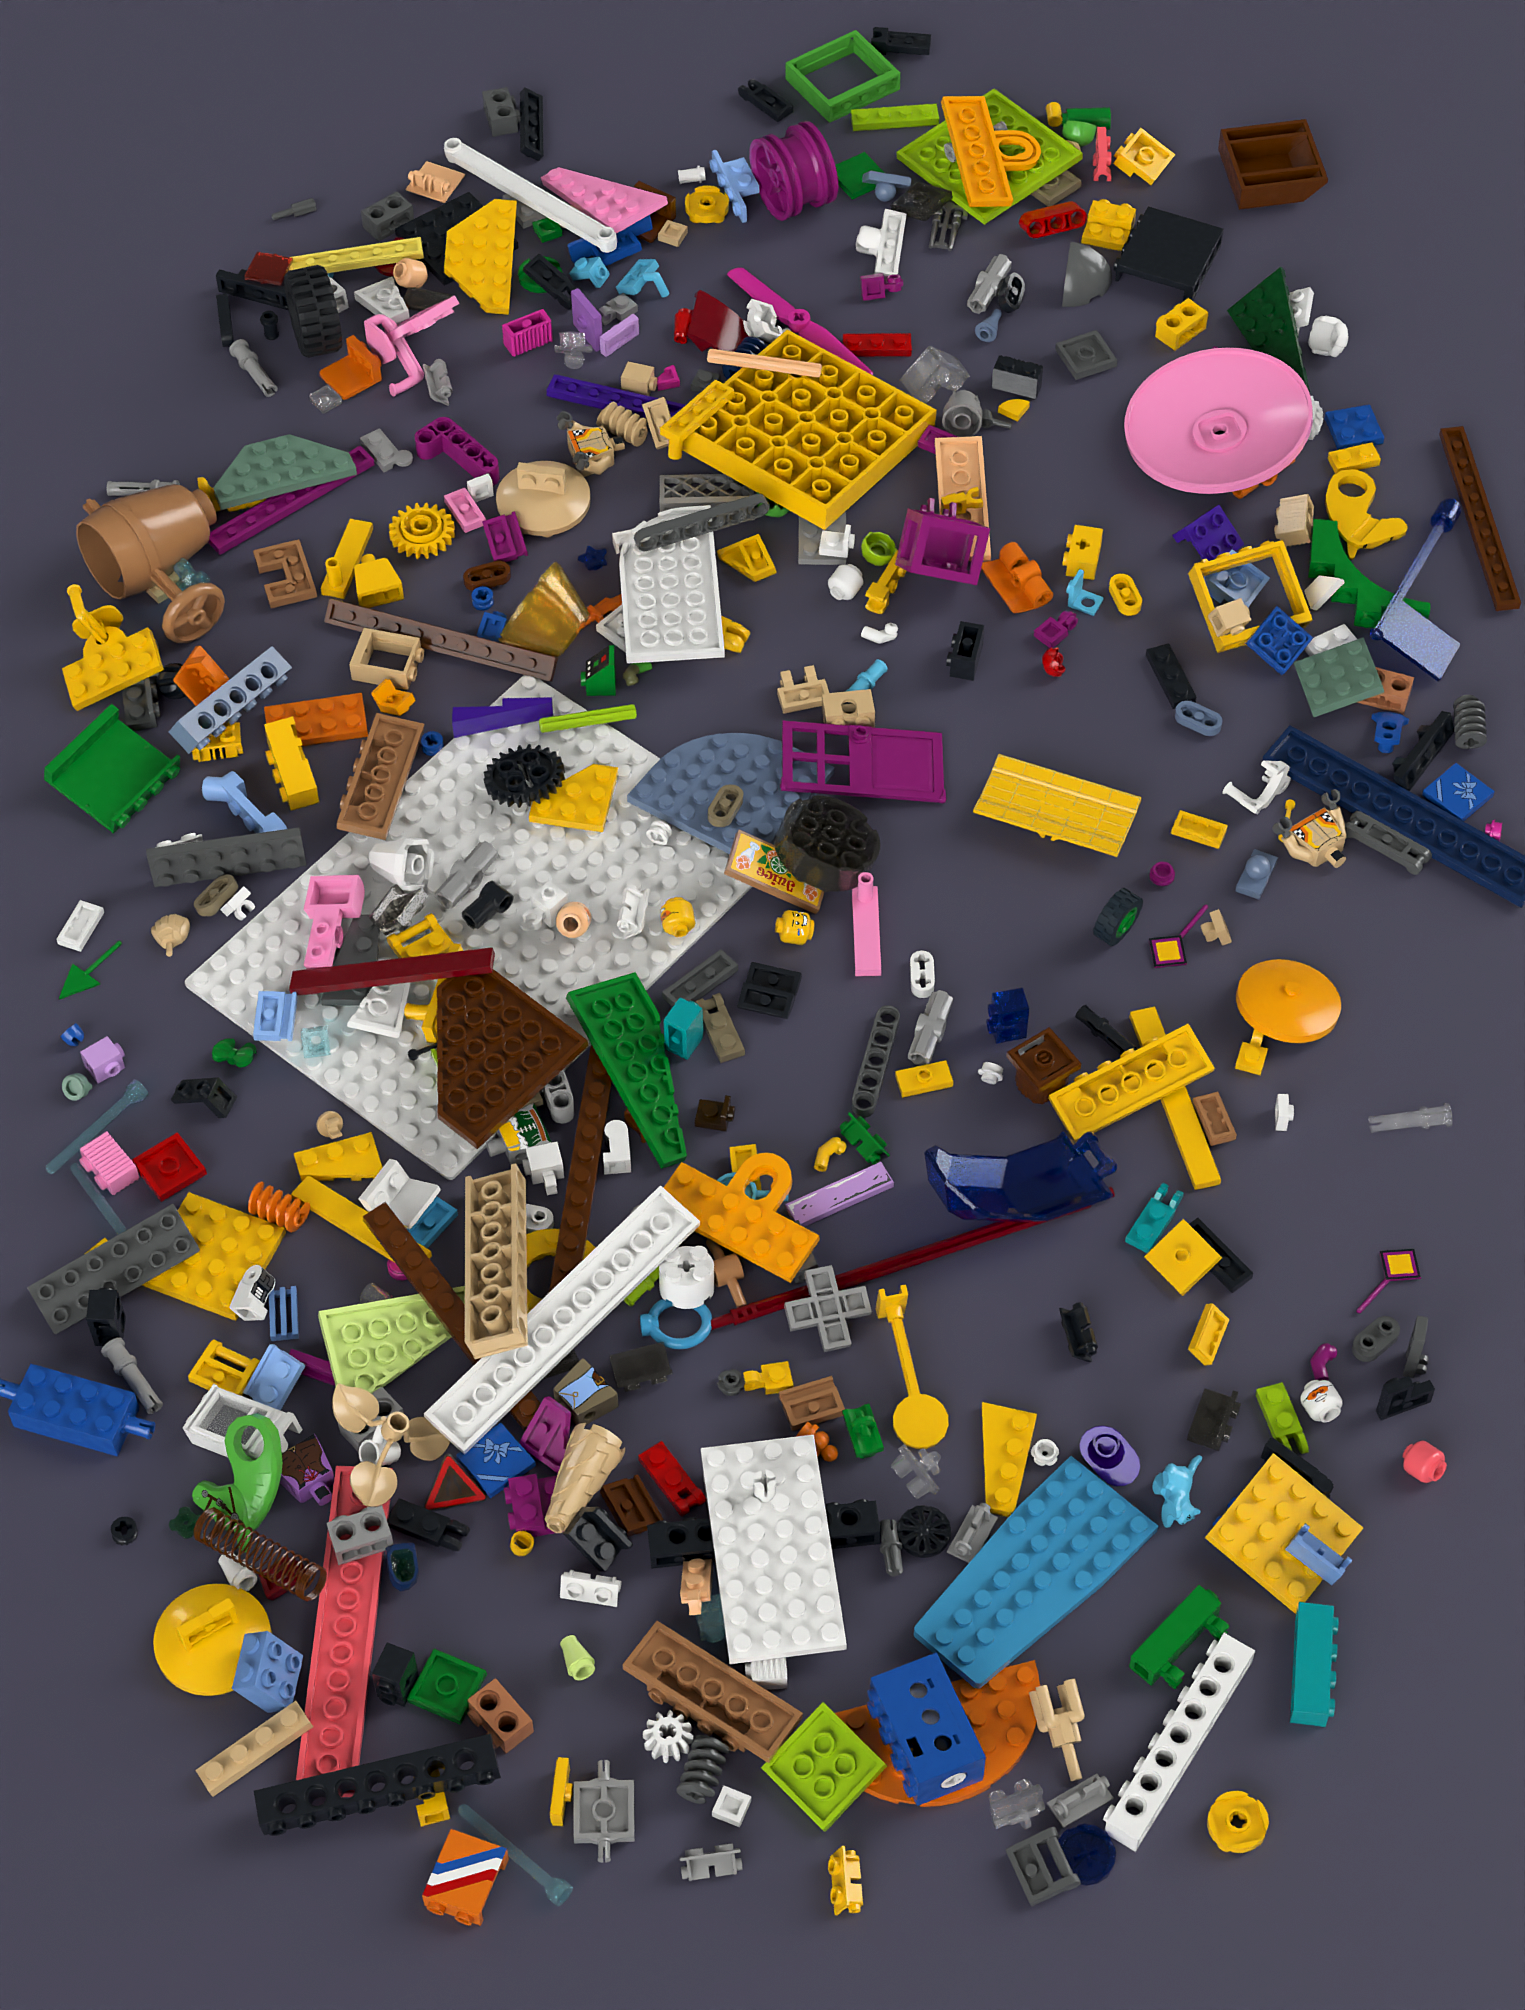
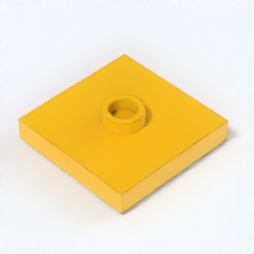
[1144,1219,1222,1296]

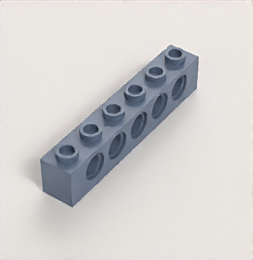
[169,646,292,754]

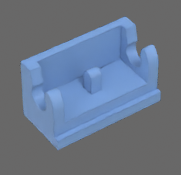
[1285,1523,1352,1586]

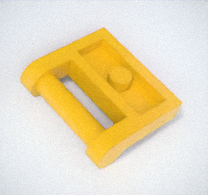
[386,913,453,958]
[188,1339,261,1396]

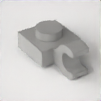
[598,293,638,325]

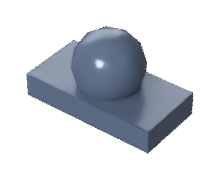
[862,171,911,202]
[1235,849,1278,900]

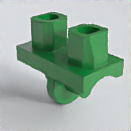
[842,1403,884,1459]

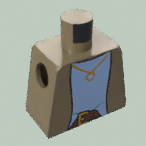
[553,1358,618,1425]

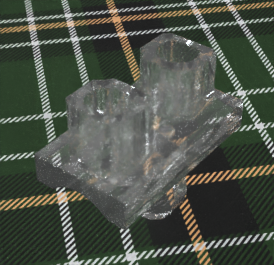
[554,331,592,369]
[891,1444,941,1499]
[988,1779,1045,1830]

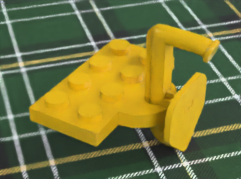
[62,584,164,711]

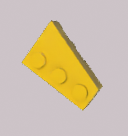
[264,716,319,811]

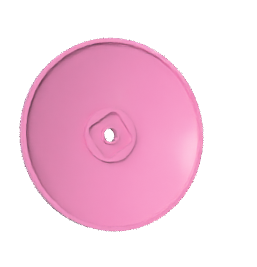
[1124,348,1313,494]

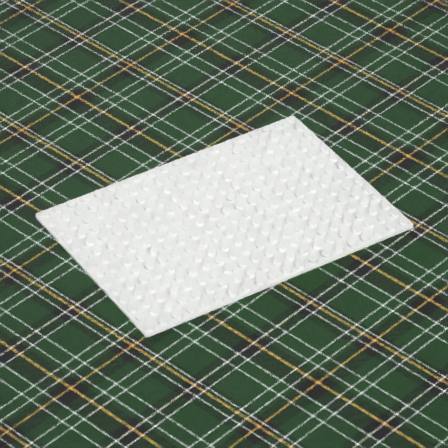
[185,675,790,1180]

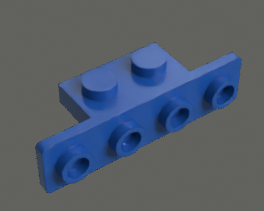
[567,215,653,266]

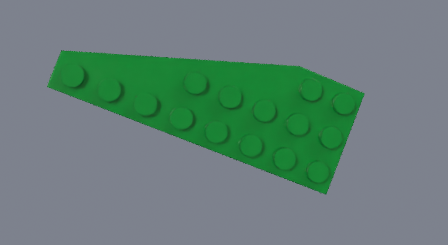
[566,972,687,1169]

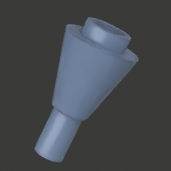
[975,309,1002,342]

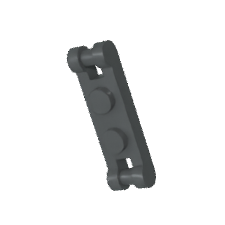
[1345,811,1432,875]

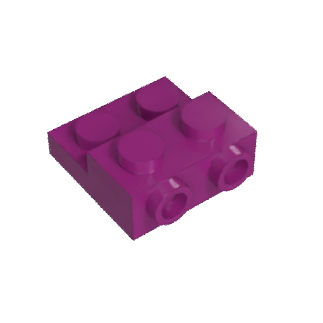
[504,1474,564,1537]

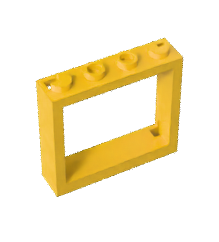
[1188,540,1313,653]

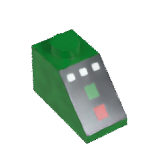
[581,645,616,696]

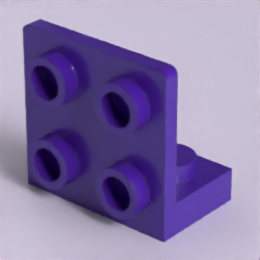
[1172,505,1244,561]

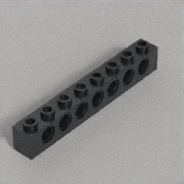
[647,1499,880,1569]
[254,1734,501,1836]

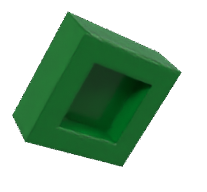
[532,218,562,243]

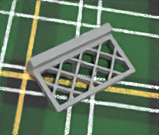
[659,474,755,521]

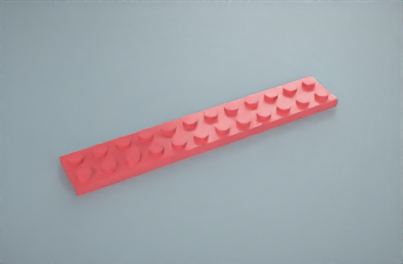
[296,1466,393,1797]

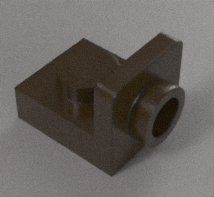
[695,1095,735,1131]

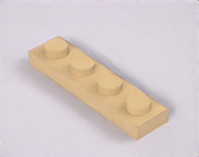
[196,1701,313,1797]

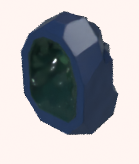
[385,1543,419,1591]

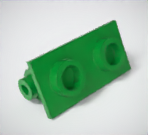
[839,1112,890,1165]

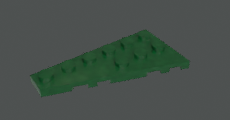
[1227,266,1310,392]

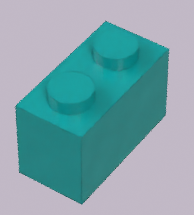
[664,997,703,1060]

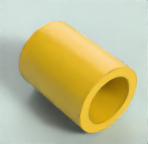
[1045,102,1062,127]

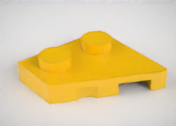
[717,534,777,582]

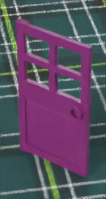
[780,720,946,803]

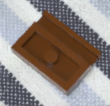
[600,1474,664,1537]

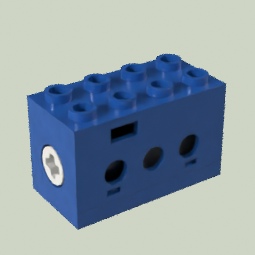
[867,1652,986,1806]

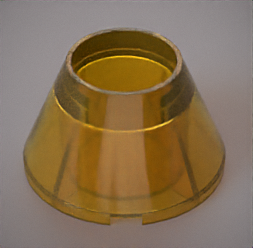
[498,562,590,658]

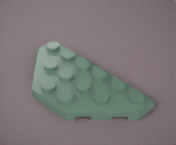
[213,434,357,510]

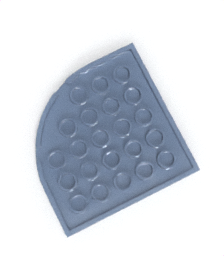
[627,733,835,854]

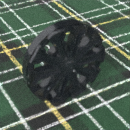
[897,1505,951,1558]

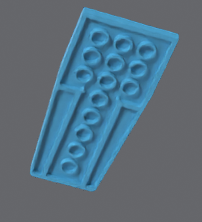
[913,1456,1158,1689]

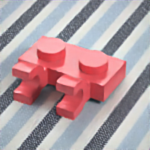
[1093,127,1111,181]

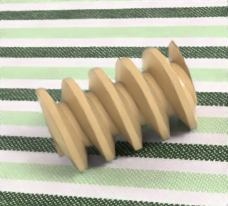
[596,401,648,447]

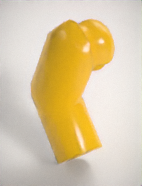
[814,1137,847,1172]

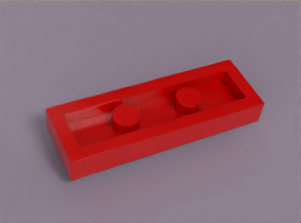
[843,333,912,357]

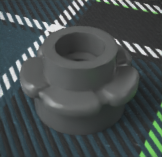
[717,1369,745,1396]

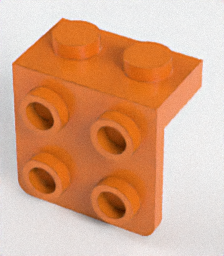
[320,335,382,400]

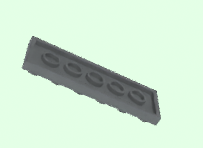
[146,827,306,887]

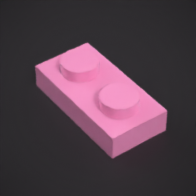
[444,488,486,533]

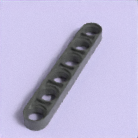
[634,494,770,552]

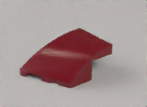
[687,290,750,352]

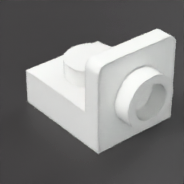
[819,525,855,558]

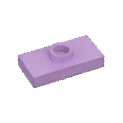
[600,314,639,357]

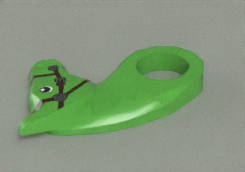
[192,1413,283,1552]

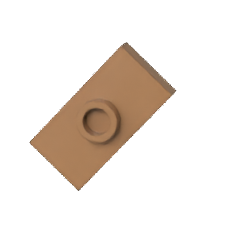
[1192,1092,1237,1146]

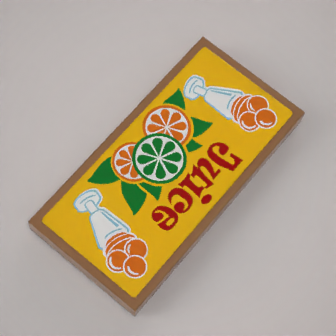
[724,830,830,914]

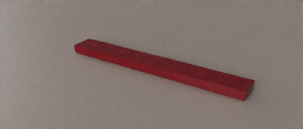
[289,947,495,996]

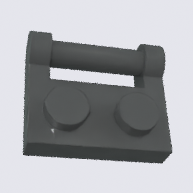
[1005,1827,1081,1907]

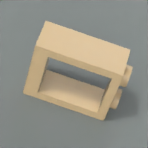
[349,628,424,690]

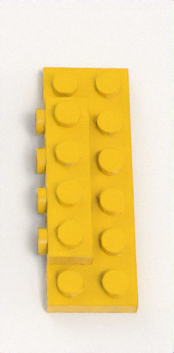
[1048,1024,1215,1143]

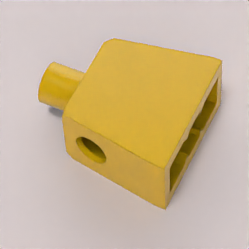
[354,554,404,608]

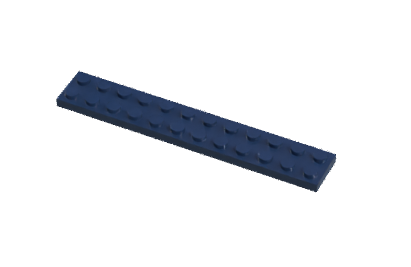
[1262,725,1525,908]

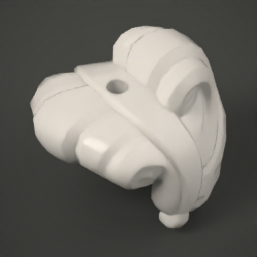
[1308,315,1349,357]

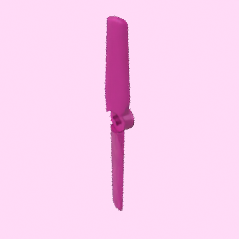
[727,267,873,375]

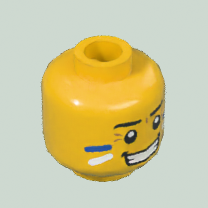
[775,910,814,945]

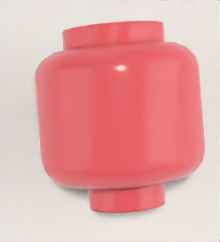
[1403,1441,1447,1483]

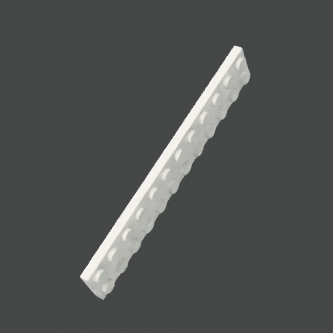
[424,1185,700,1455]

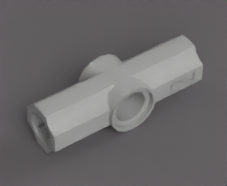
[967,254,1012,314]
[435,841,498,909]
[908,990,953,1066]

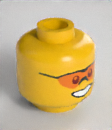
[660,897,696,937]

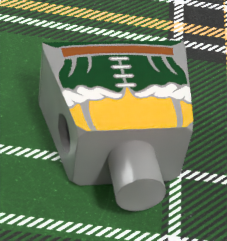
[486,1103,552,1165]

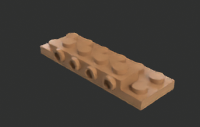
[337,713,424,840]
[623,1621,803,1763]

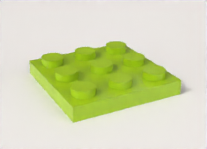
[761,1702,888,1832]

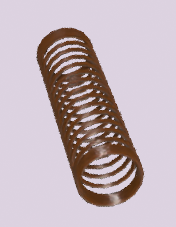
[194,1507,327,1602]

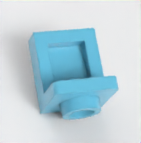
[569,257,610,288]

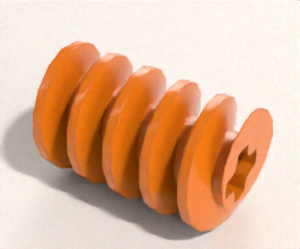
[248,1181,311,1233]

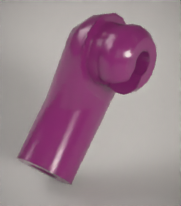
[1310,1343,1337,1381]

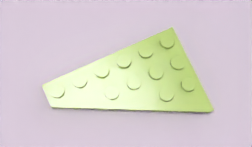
[318,1286,465,1394]

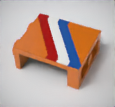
[422,1829,509,1926]

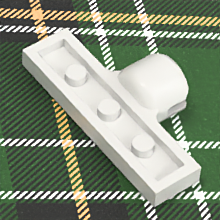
[856,209,906,280]

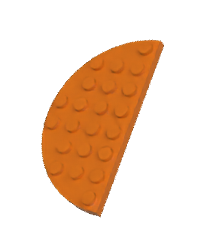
[835,1660,1040,1807]

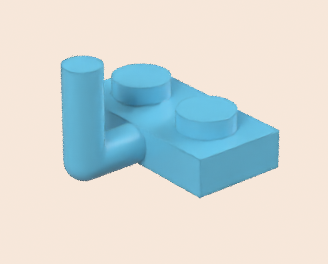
[616,259,669,297]

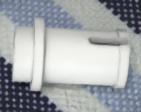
[678,166,706,184]

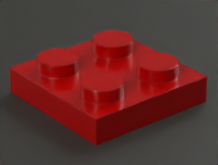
[132,1132,207,1202]

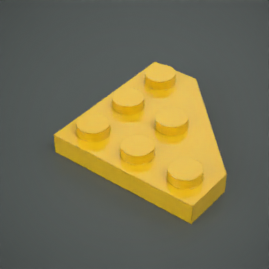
[529,764,618,832]

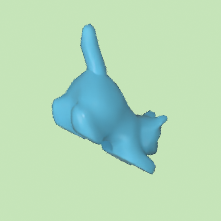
[1152,1455,1202,1528]

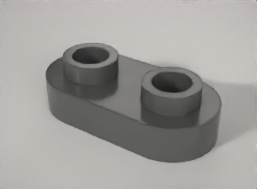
[1352,1316,1400,1362]

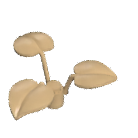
[332,1383,450,1507]

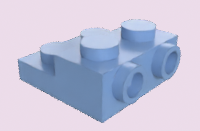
[1204,549,1270,607]

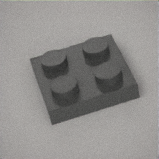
[1055,330,1117,380]

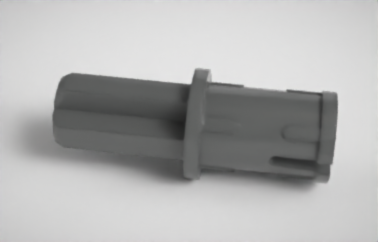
[879,1519,903,1577]

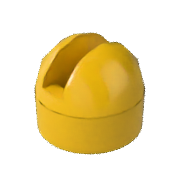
[510,1531,534,1557]

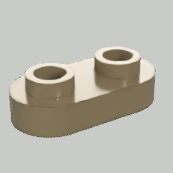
[708,784,743,827]
[194,874,238,916]

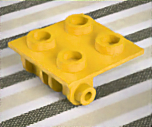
[192,722,243,762]

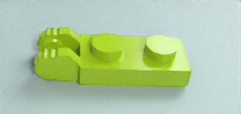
[1255,1382,1309,1454]

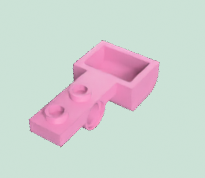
[304,875,365,969]

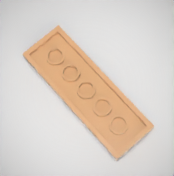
[935,436,991,561]

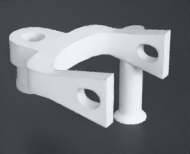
[1223,760,1291,815]

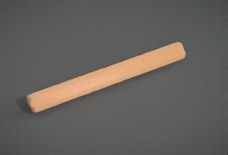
[707,349,822,378]

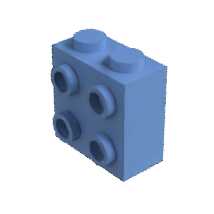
[232,1631,303,1713]

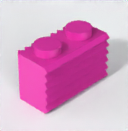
[502,309,553,357]

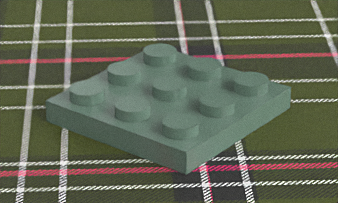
[1293,637,1384,717]

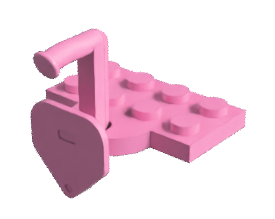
[364,295,459,397]

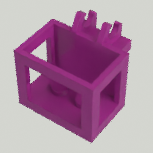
[895,498,990,585]

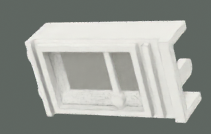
[183,1384,302,1459]

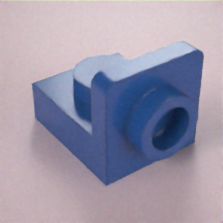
[476,611,512,643]

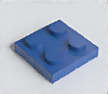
[1324,404,1384,450]

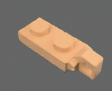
[680,1558,713,1615]

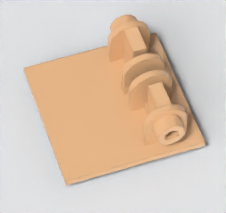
[406,161,465,203]

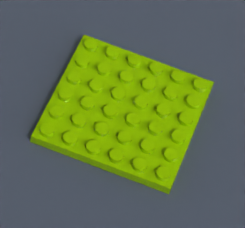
[896,88,1083,225]

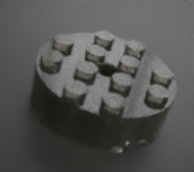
[774,795,880,892]

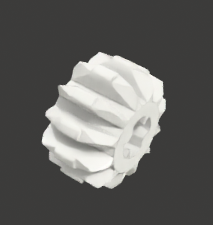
[643,1710,693,1763]

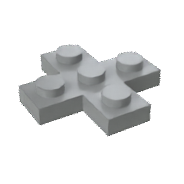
[784,1265,872,1352]

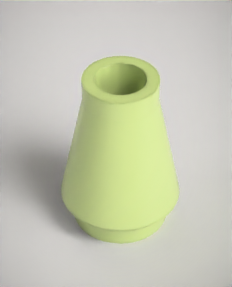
[560,1635,595,1680]

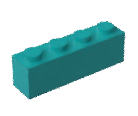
[1290,1602,1339,1727]

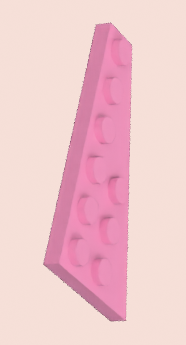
[541,167,668,234]

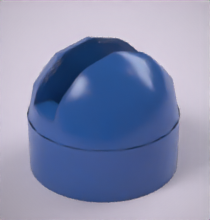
[60,1023,84,1046]

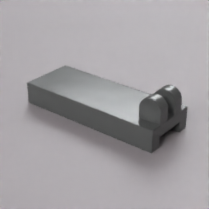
[1403,1315,1428,1378]

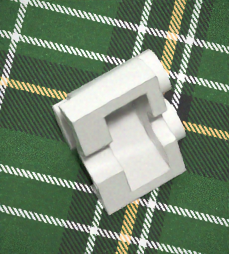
[743,299,783,343]

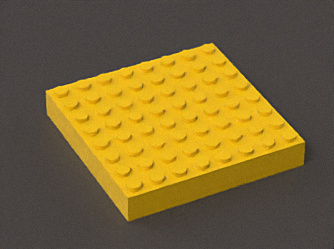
[682,329,937,530]

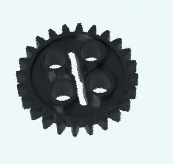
[483,744,565,808]

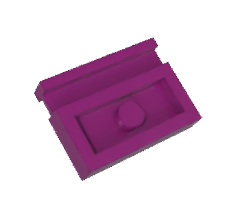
[482,511,528,562]

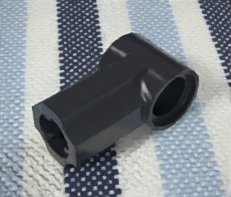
[461,881,514,929]

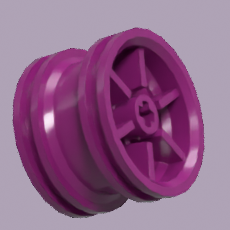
[749,121,838,221]

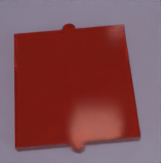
[244,252,293,285]

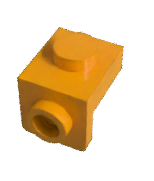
[371,679,416,716]

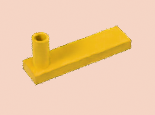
[660,380,734,460]
[320,519,373,599]

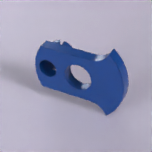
[1371,712,1409,753]

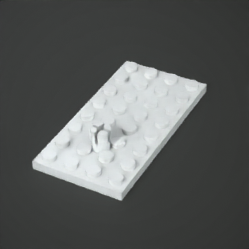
[701,1435,847,1664]

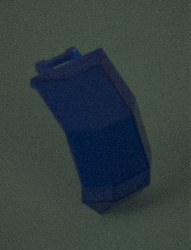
[924,1131,1117,1222]

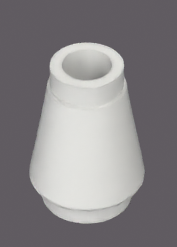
[218,1551,257,1591]

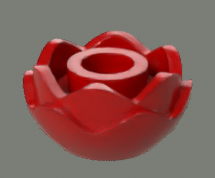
[1042,647,1066,677]

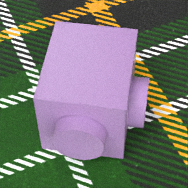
[80,1036,125,1084]

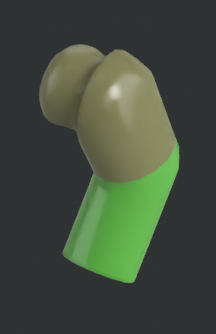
[623,662,652,686]

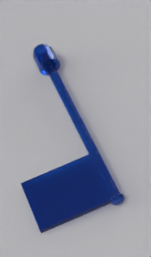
[1370,498,1461,682]

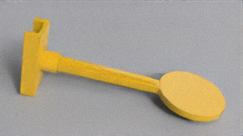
[875,1284,949,1449]

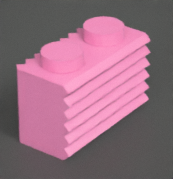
[79,1131,139,1195]

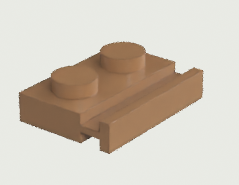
[779,1376,845,1431]

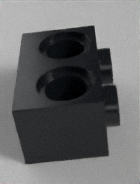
[86,1288,126,1346]

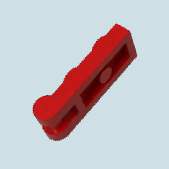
[638,1441,706,1517]

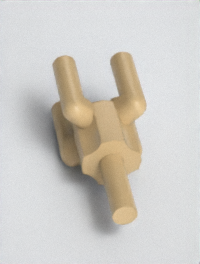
[1029,1679,1085,1781]

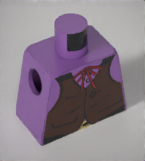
[279,1433,334,1506]

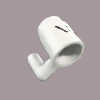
[359,1425,401,1466]

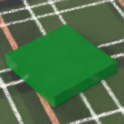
[835,152,884,200]
[407,1648,487,1725]

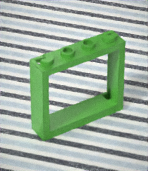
[785,30,901,123]

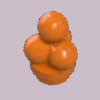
[795,1422,838,1462]

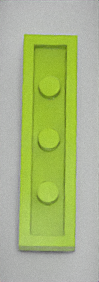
[851,104,939,131]

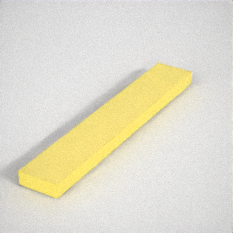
[287,237,424,273]

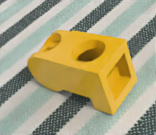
[413,1769,450,1826]

